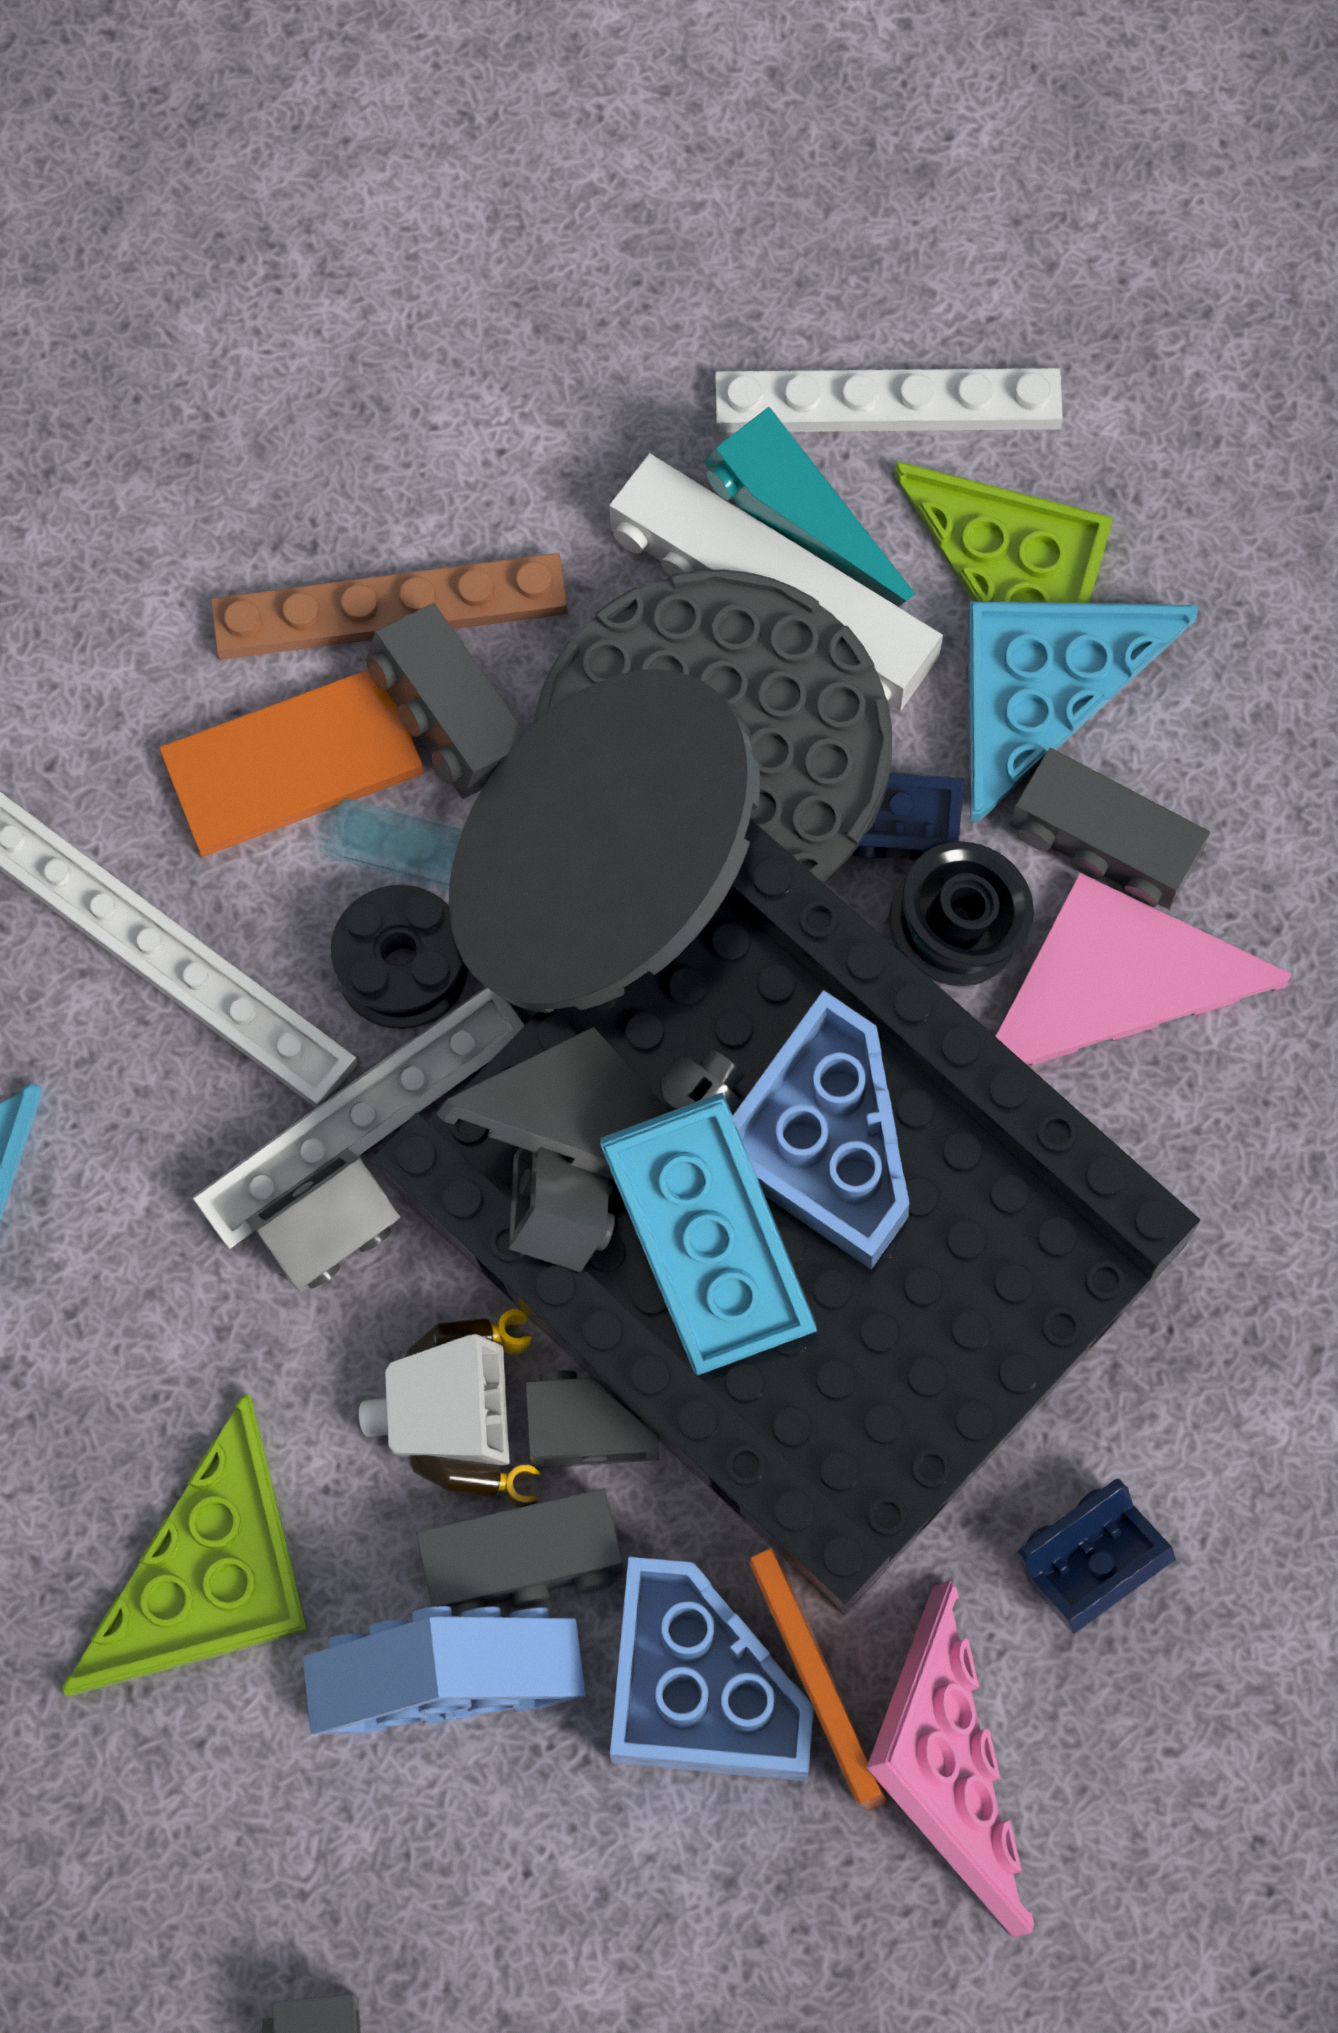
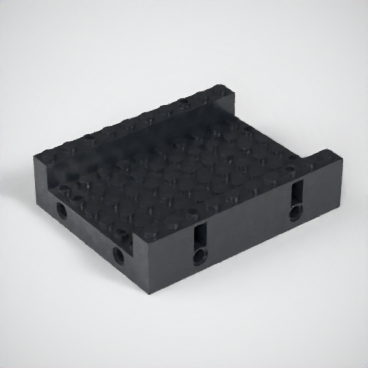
[372,818,1201,1616]

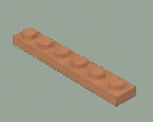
[211,553,568,660]

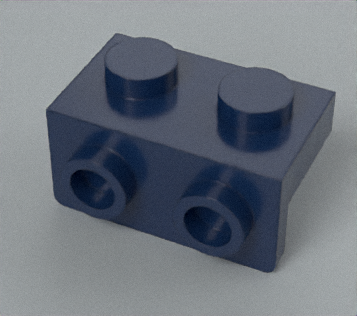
[842,772,964,861]
[1018,1478,1176,1634]

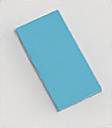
[600,1092,817,1375]

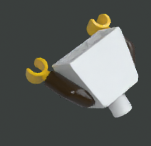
[359,1309,540,1506]

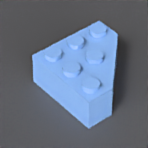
[733,990,909,1269]
[610,1557,814,1781]
[303,1606,586,1734]

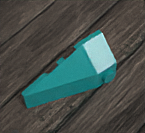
[703,407,915,607]

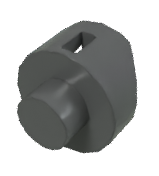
[660,1049,744,1116]

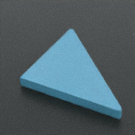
[968,602,1198,822]

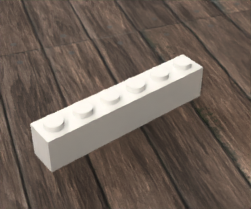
[609,453,943,711]

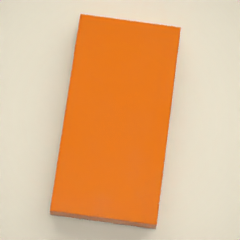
[159,670,425,857]
[749,1548,889,1811]

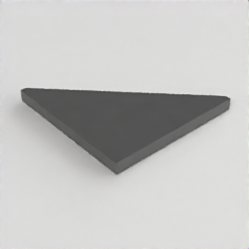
[436,1027,670,1180]

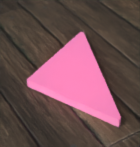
[995,873,1292,1066]
[867,1581,1034,1937]

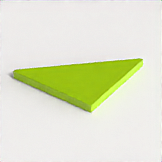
[894,461,1113,603]
[62,1394,308,1697]

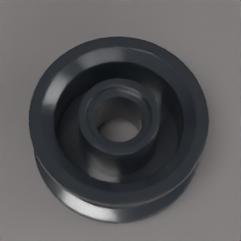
[889,841,1034,986]
[331,885,469,1029]

